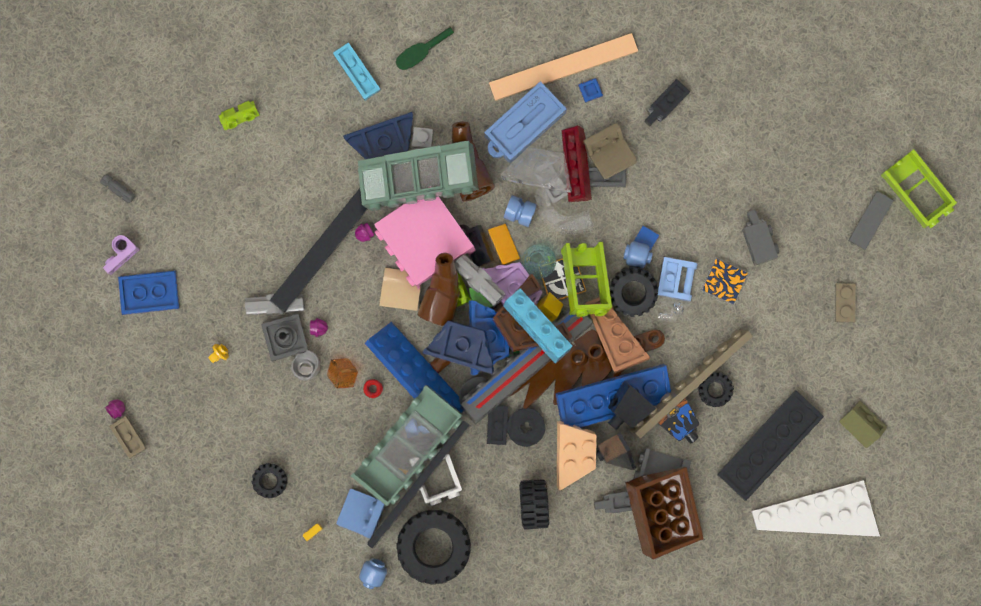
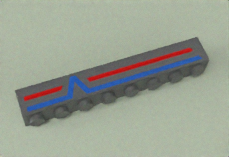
[460,307,593,425]

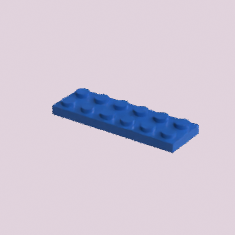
[365,322,464,413]
[555,364,671,427]

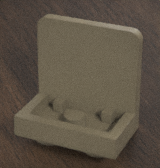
[584,123,637,179]

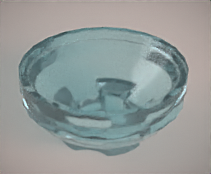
[521,244,556,279]

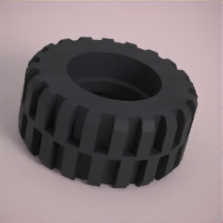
[396,510,471,585]

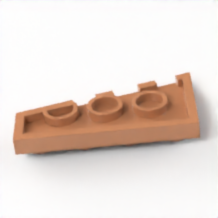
[585,297,650,373]

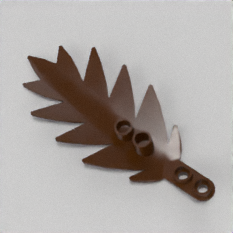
[509,329,665,409]

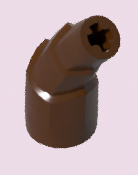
[452,121,495,202]
[417,253,460,326]

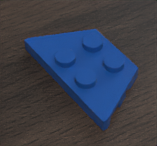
[469,300,509,375]

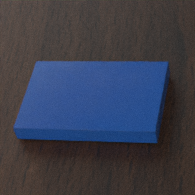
[118,271,179,315]

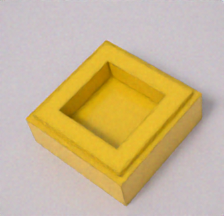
[303,523,323,541]

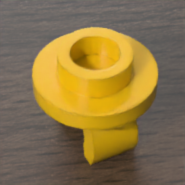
[208,344,229,363]

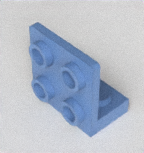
[336,489,385,538]

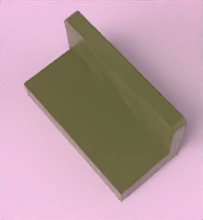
[839,401,888,448]

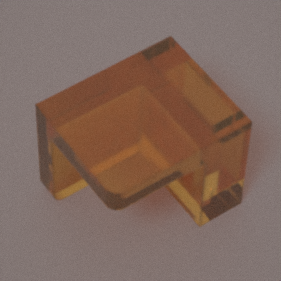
[327,358,358,388]

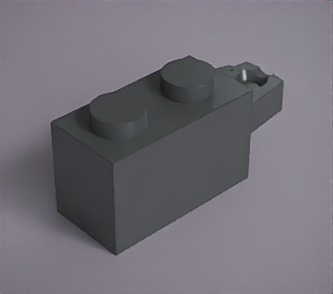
[742,210,779,266]

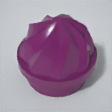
[355,223,374,242]
[310,318,328,337]
[105,399,125,419]

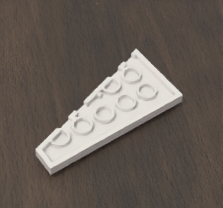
[752,480,880,536]

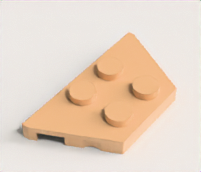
[557,421,596,490]

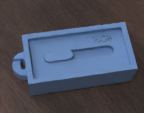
[484,81,567,164]

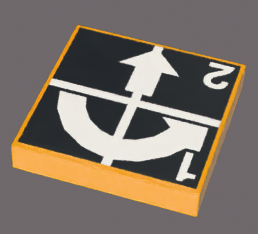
[538,259,586,300]

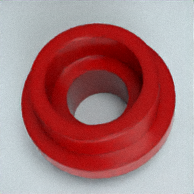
[363,379,383,398]

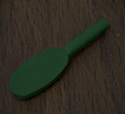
[396,27,454,70]

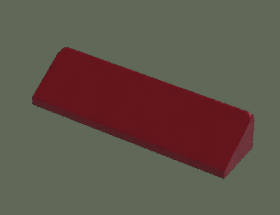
[561,125,592,202]

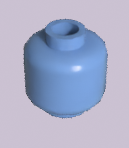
[623,241,653,268]
[359,558,387,589]

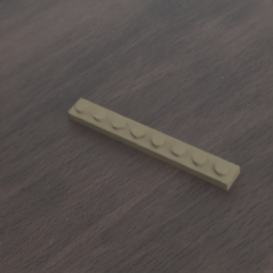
[629,329,753,438]

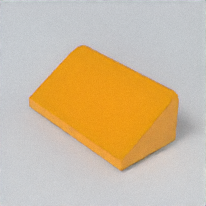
[488,224,520,265]

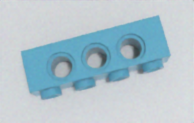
[504,289,572,363]

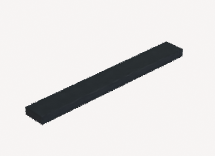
[270,188,368,313]
[367,421,471,549]

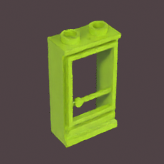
[881,149,957,228]
[561,242,612,317]

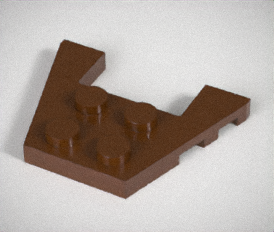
[492,274,572,352]

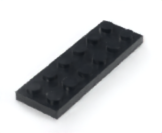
[717,390,824,501]

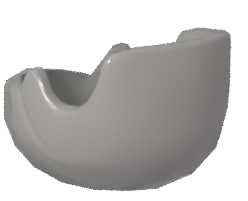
[291,350,320,381]

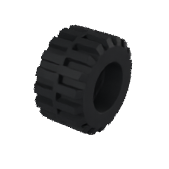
[610,266,658,317]
[519,479,549,530]

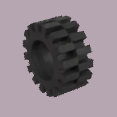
[698,372,734,407]
[251,463,287,498]

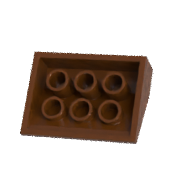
[625,467,704,559]

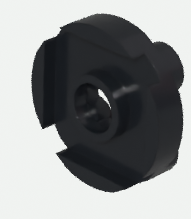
[507,408,545,447]

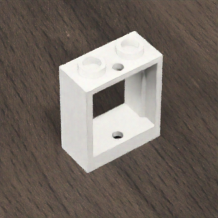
[410,448,462,506]

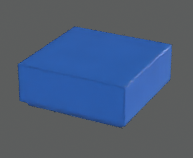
[578,78,603,103]
[634,226,659,252]

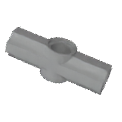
[454,254,506,306]
[245,294,304,315]

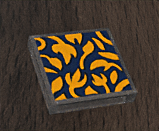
[699,257,750,307]

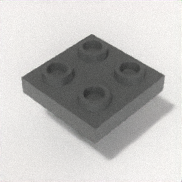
[261,314,309,361]

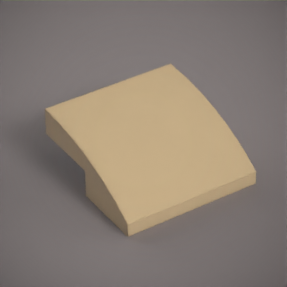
[379,268,422,311]

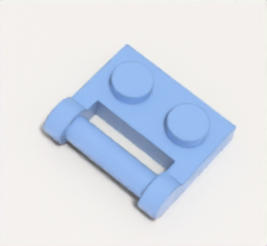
[658,257,698,301]

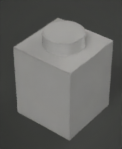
[412,127,434,150]

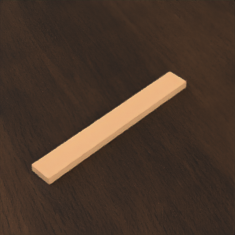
[489,33,638,101]

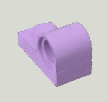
[103,235,139,275]

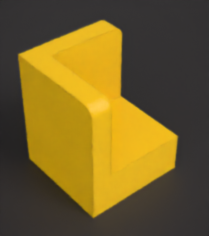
[536,292,563,322]

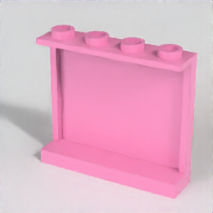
[374,186,475,290]

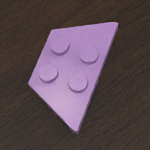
[482,262,542,306]

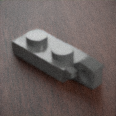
[594,492,632,513]

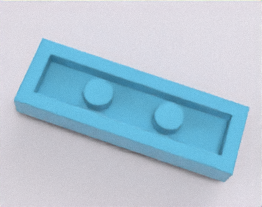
[333,42,380,100]

